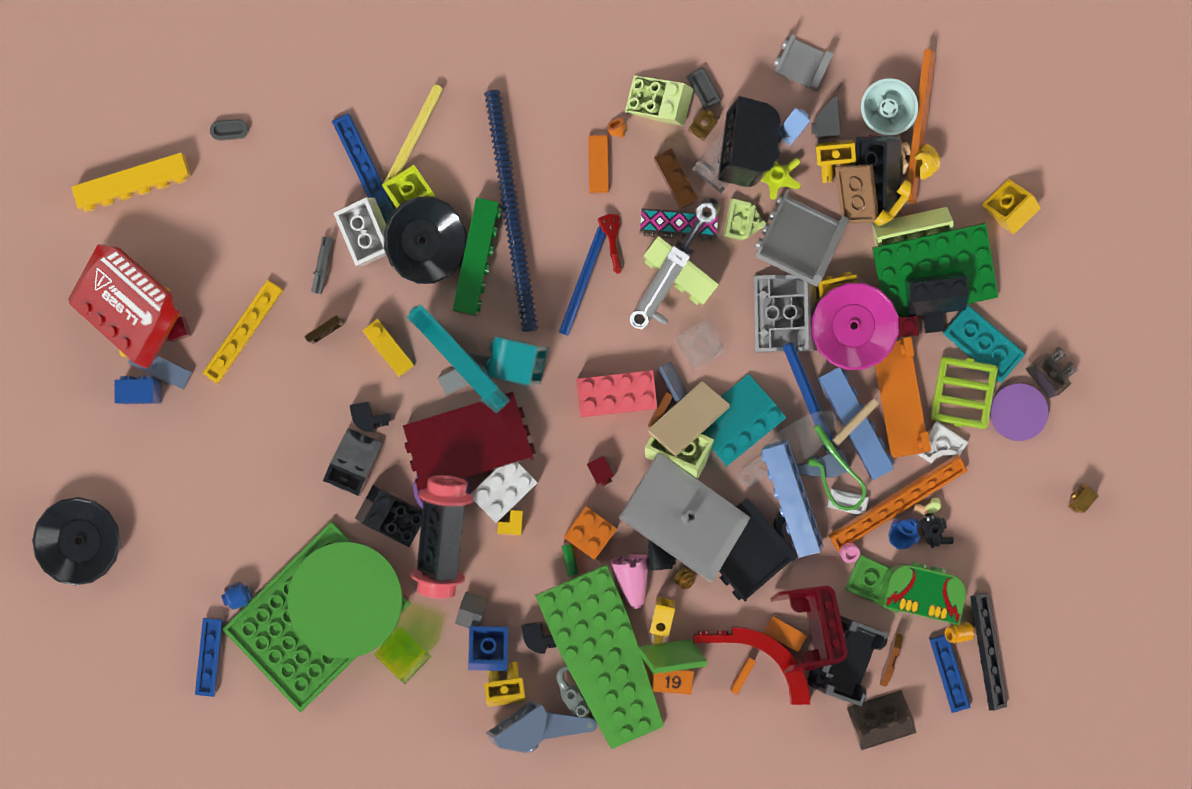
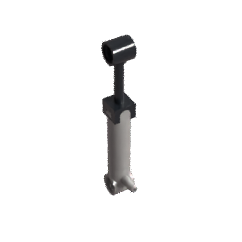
[630,198,720,329]

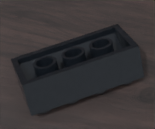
[856,136,901,215]

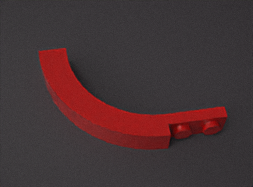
[693,626,811,705]

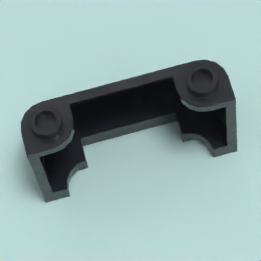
[808,615,889,707]

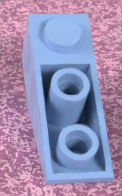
[780,108,810,146]

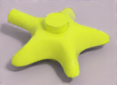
[761,158,801,200]

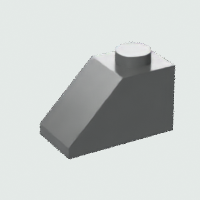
[811,97,840,139]

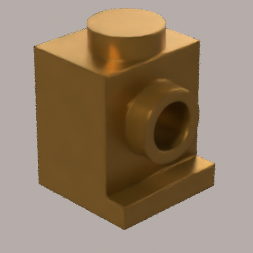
[688,110,718,142]
[1068,483,1099,513]

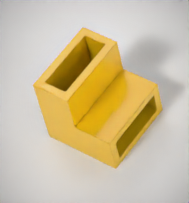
[497,510,523,535]

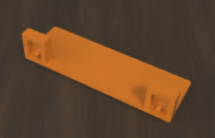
[875,337,932,458]

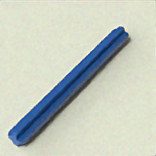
[559,227,606,336]
[783,342,835,450]

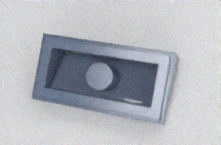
[658,362,688,402]

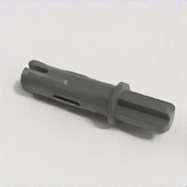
[311,237,334,294]

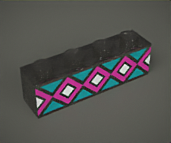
[640,208,718,242]

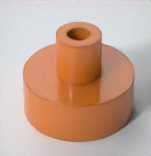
[607,118,627,138]

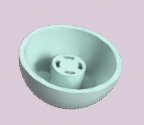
[861,78,918,136]

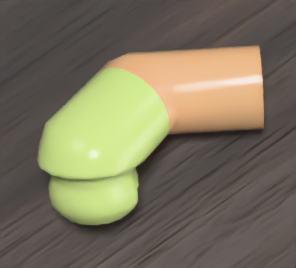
[913,497,941,515]

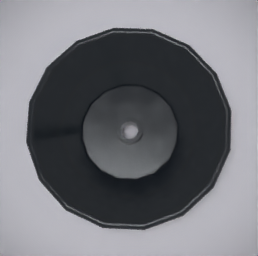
[384,197,466,284]
[32,497,121,586]

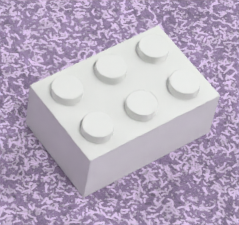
[334,197,386,266]
[470,462,538,523]

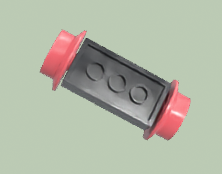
[411,475,473,598]

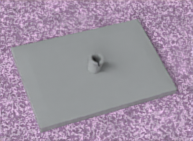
[618,453,751,582]

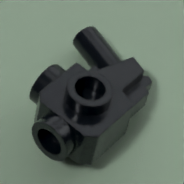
[920,513,954,548]

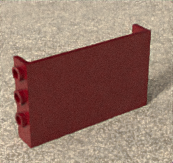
[403,391,536,490]

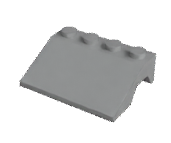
[754,275,817,352]

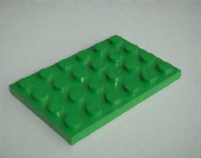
[872,222,998,318]

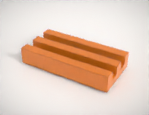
[730,657,756,695]

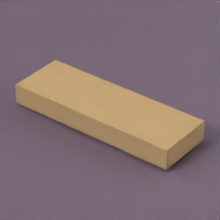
[832,399,879,445]

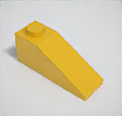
[362,319,415,377]

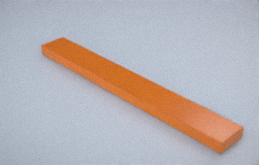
[907,49,936,204]
[828,454,968,552]

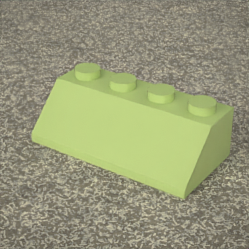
[872,207,954,246]
[643,236,719,306]

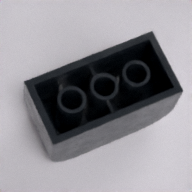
[718,96,782,187]

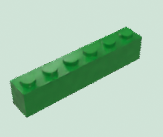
[452,198,502,316]

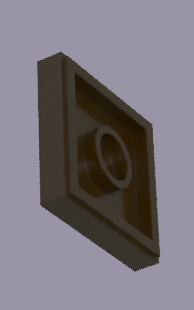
[304,315,345,344]

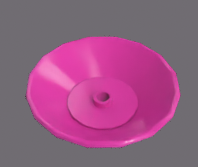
[812,283,899,370]

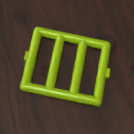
[930,356,998,429]

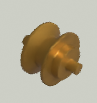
[674,568,696,589]

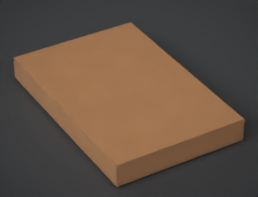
[835,164,879,224]

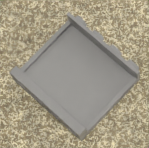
[755,189,849,287]

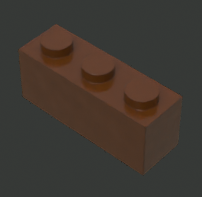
[654,148,698,210]

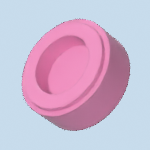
[840,543,860,563]

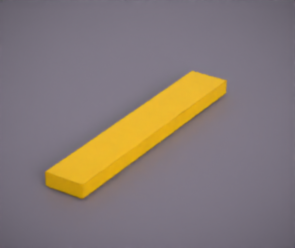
[202,279,284,384]

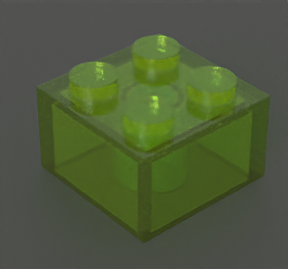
[373,626,432,684]

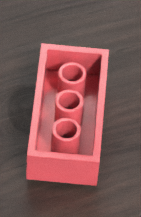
[576,370,657,418]

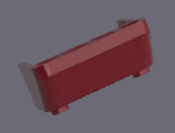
[770,585,847,674]

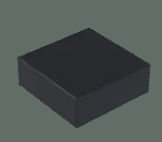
[923,313,945,334]

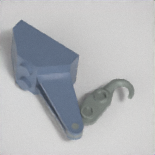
[486,665,597,753]

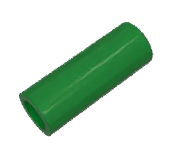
[562,544,578,576]

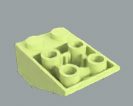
[625,75,694,126]

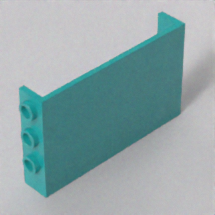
[406,304,510,413]

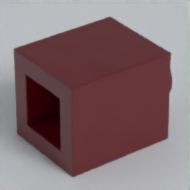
[168,316,192,342]
[897,316,919,338]
[587,456,614,487]

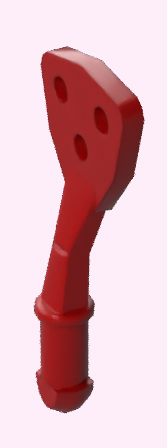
[598,214,622,274]

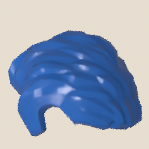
[888,517,920,550]

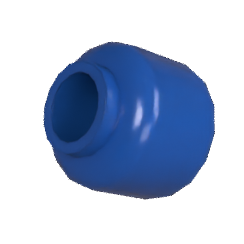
[221,582,251,610]

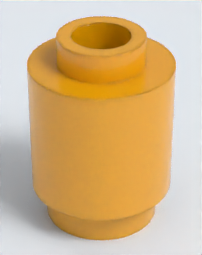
[945,622,975,644]

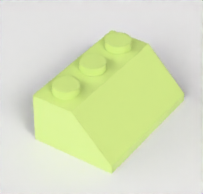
[645,434,714,480]

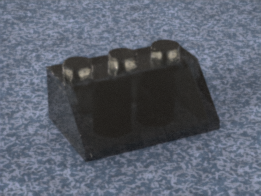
[847,690,916,751]

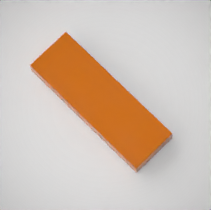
[588,135,608,193]

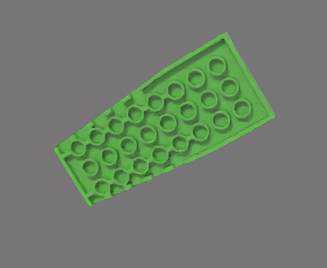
[535,564,664,749]

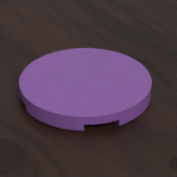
[990,383,1048,441]

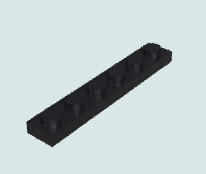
[970,593,1007,711]

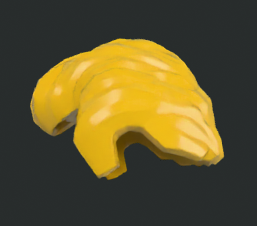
[915,144,941,180]

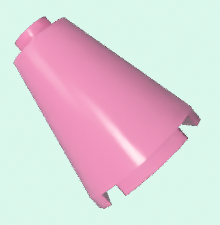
[610,554,649,609]

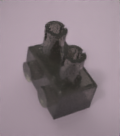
[1025,347,1078,399]

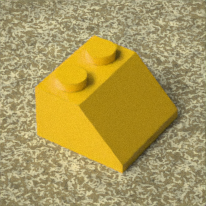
[982,179,1041,235]

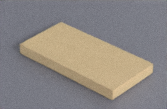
[648,381,730,456]

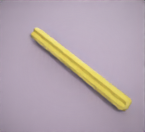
[384,84,443,183]

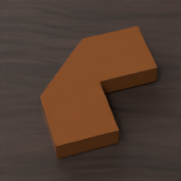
[880,633,903,687]

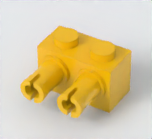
[815,140,856,183]
[484,662,526,707]

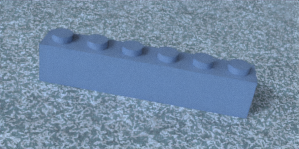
[818,367,895,480]
[761,439,824,557]

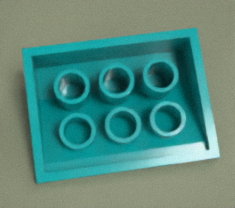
[701,374,787,467]

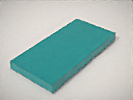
[942,304,1026,383]

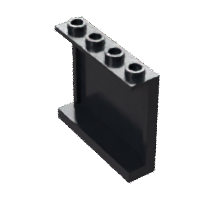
[719,498,798,602]

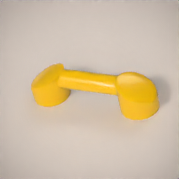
[874,180,911,226]

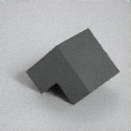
[455,592,488,628]

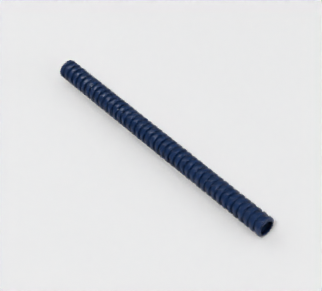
[484,90,539,332]

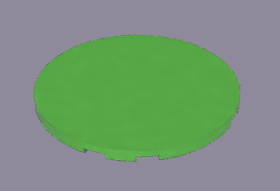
[287,542,403,659]

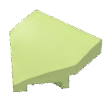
[723,199,766,240]

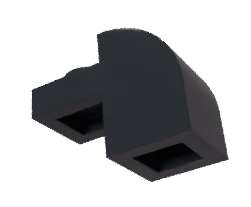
[349,401,393,432]
[521,621,557,654]

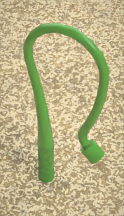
[808,423,866,511]

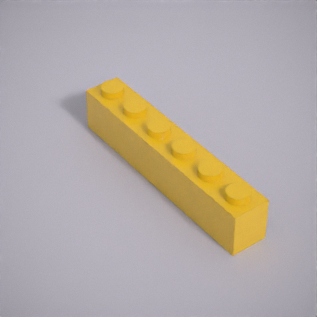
[71,153,191,212]

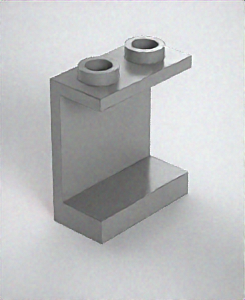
[773,34,833,91]

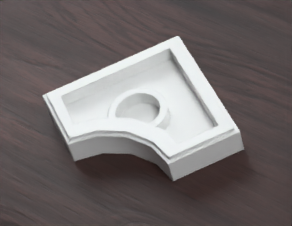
[917,421,968,463]

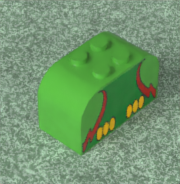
[877,562,966,625]

